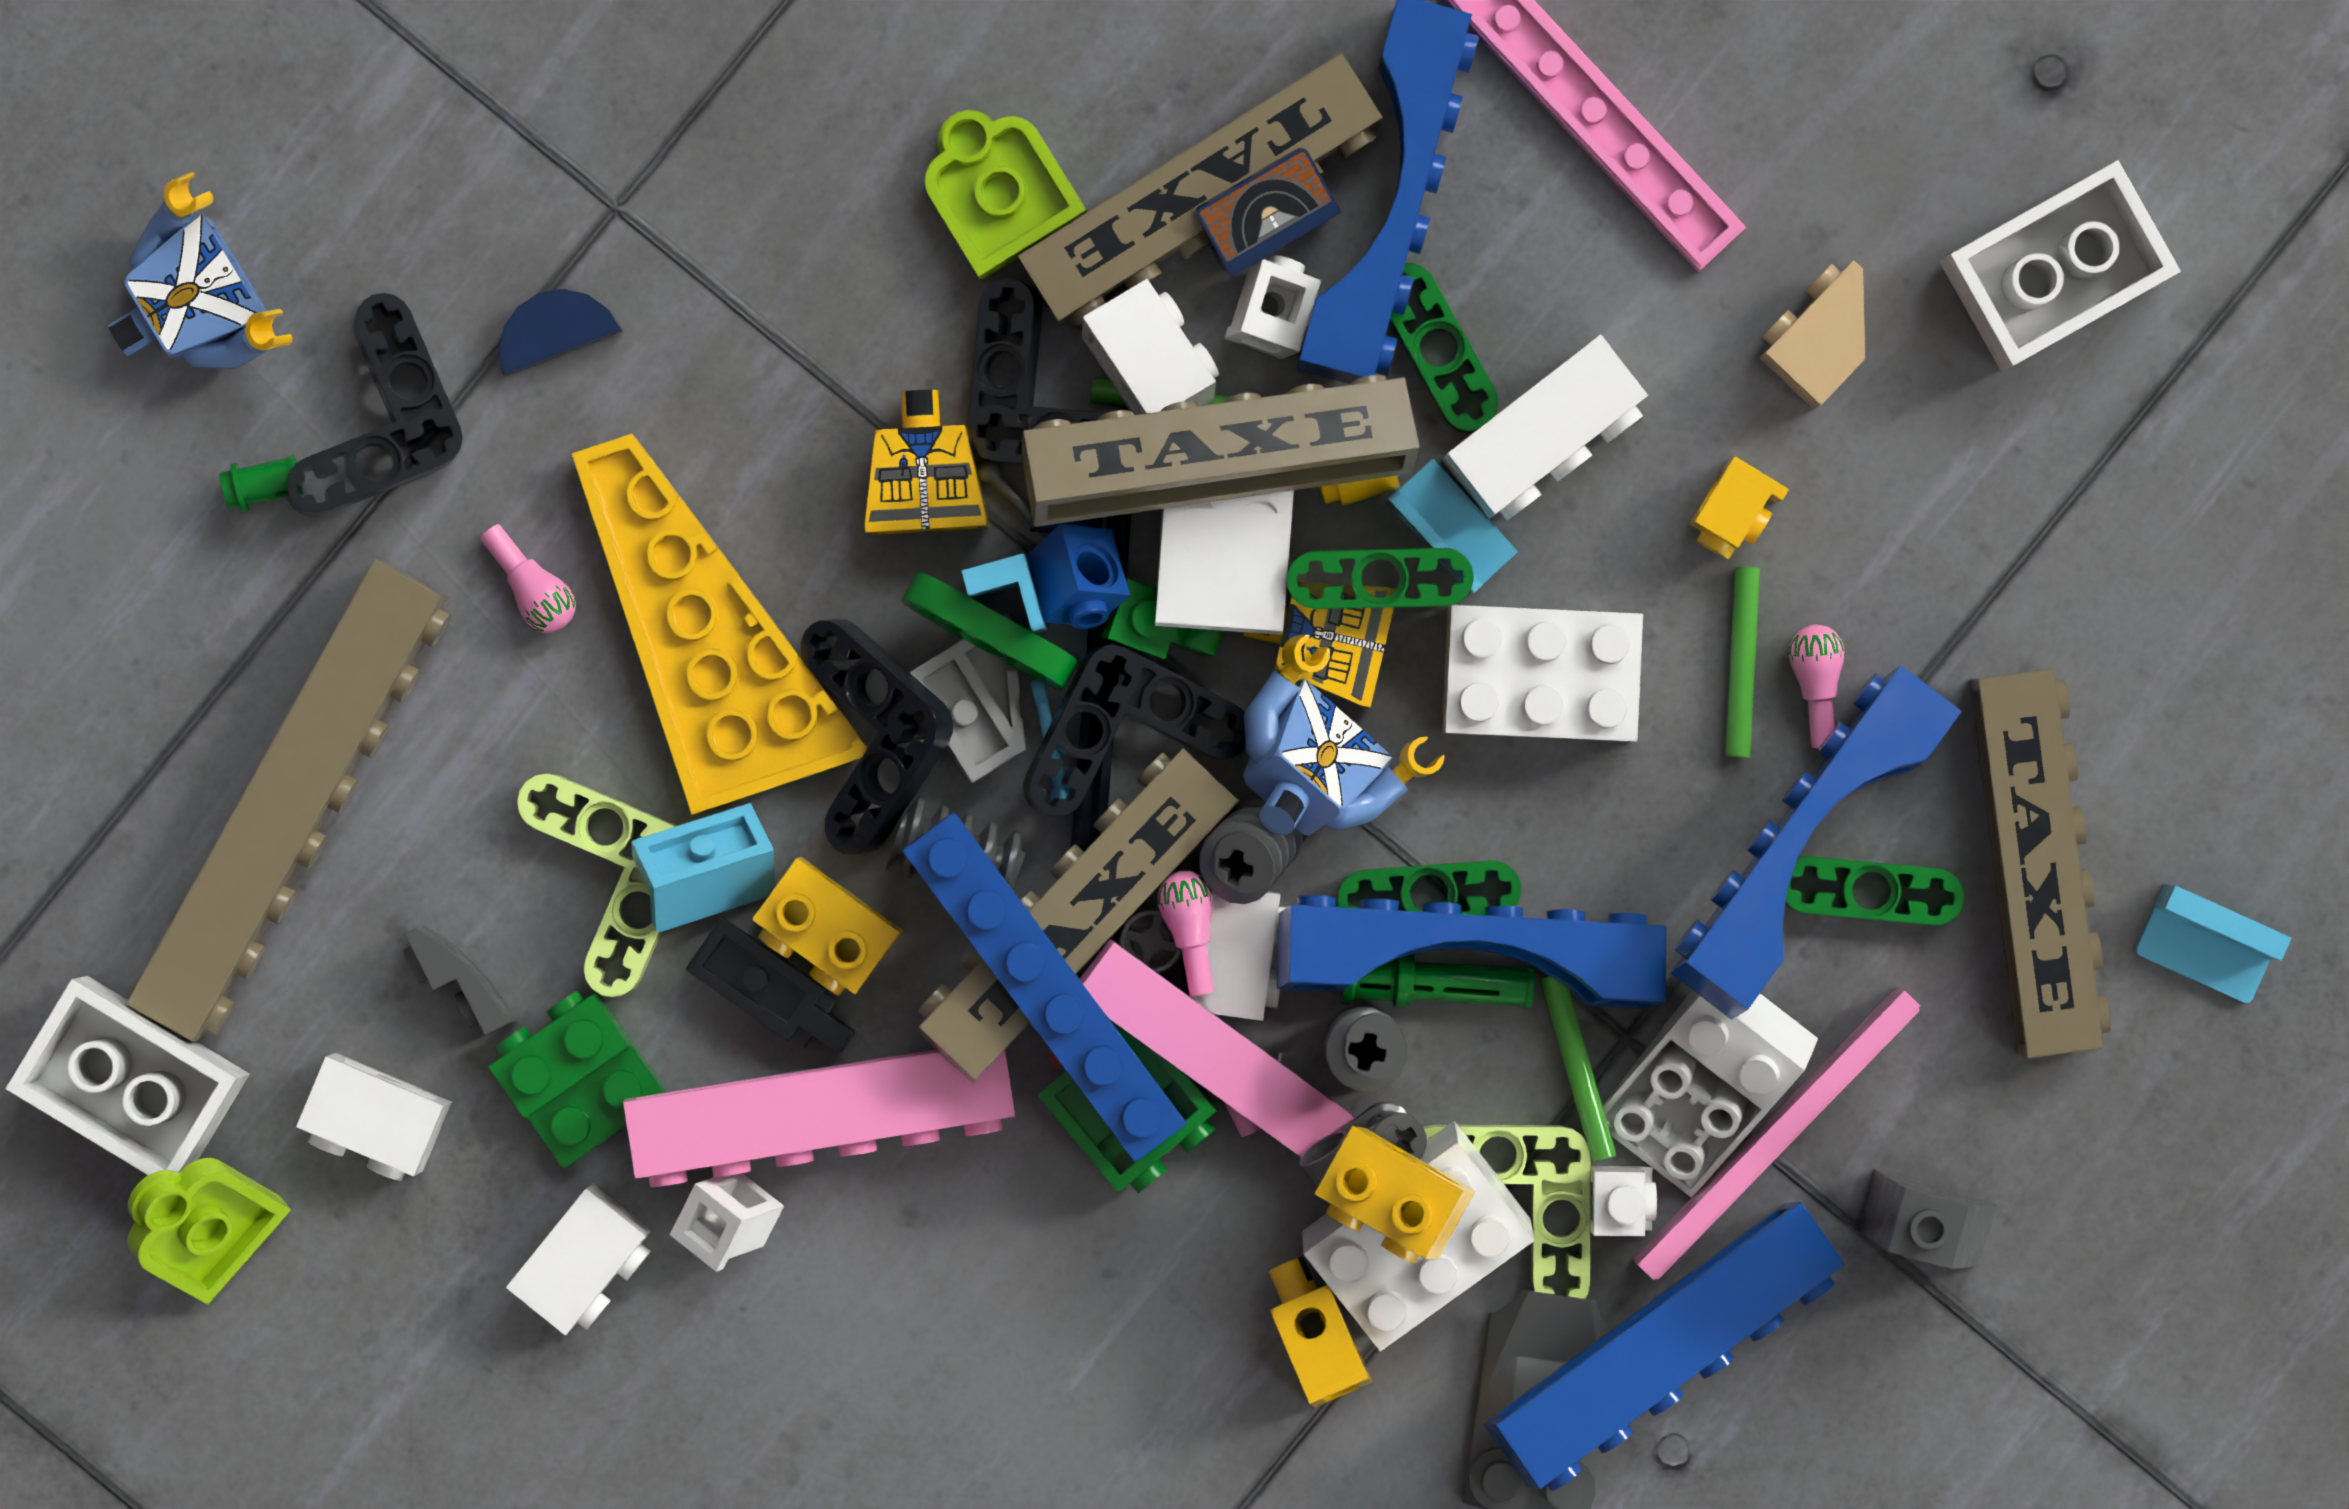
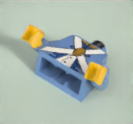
[108,172,293,369]
[1243,635,1444,836]

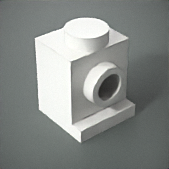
[1224,255,1321,359]
[1590,1166,1657,1236]
[670,1173,784,1272]

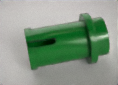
[219,454,304,513]

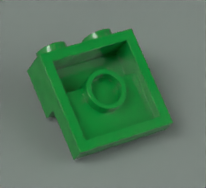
[488,990,667,1169]
[1037,1026,1218,1194]

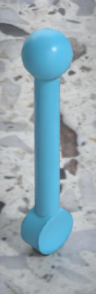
[1031,680,1069,801]

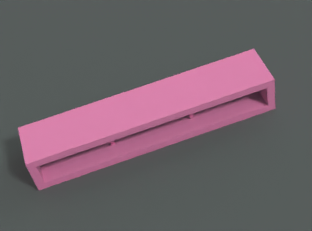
[623,1049,1015,1187]

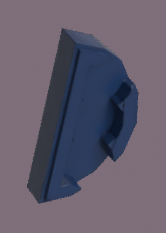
[499,289,623,376]

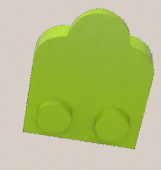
[925,110,1087,281]
[127,1158,291,1305]

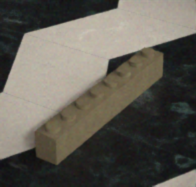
[126,559,451,1042]

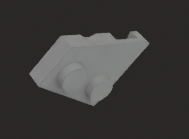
[910,612,1026,785]

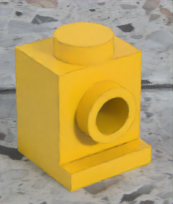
[1689,456,1789,560]

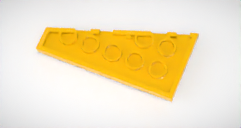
[572,433,868,815]

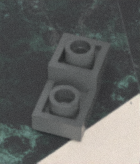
[403,926,516,1035]

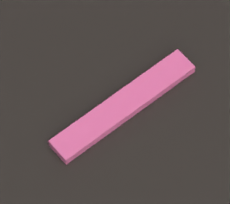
[1444,0,1746,272]
[1080,939,1356,1157]
[1632,988,1920,1280]

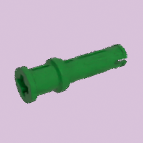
[1340,955,1534,1008]

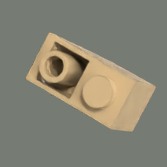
[1759,260,1865,410]

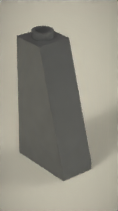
[1857,1169,1997,1270]

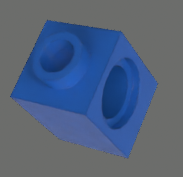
[1027,524,1130,629]

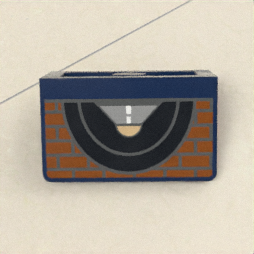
[1195,147,1342,277]

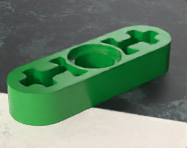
[1390,263,1498,433]
[1287,548,1474,609]
[901,572,1078,691]
[1785,856,1964,925]
[1337,860,1521,915]

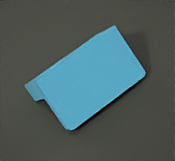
[1385,459,1518,595]
[961,553,1048,634]
[631,803,775,932]
[2134,884,2292,1003]

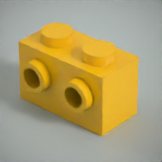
[752,856,904,996]
[1315,1126,1475,1264]

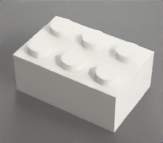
[1939,160,2181,372]
[1441,334,1648,521]
[1442,605,1643,742]
[5,976,250,1175]
[1302,1121,1535,1352]

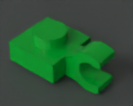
[1100,578,1223,659]

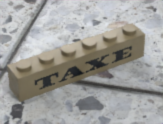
[1018,53,1383,328]
[1021,375,1420,527]
[1969,669,2111,1058]
[917,748,1239,1084]

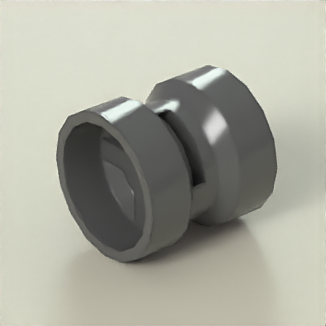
[1120,908,1182,973]

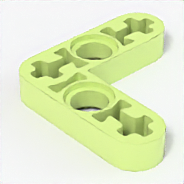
[517,774,676,997]
[1406,1125,1591,1299]

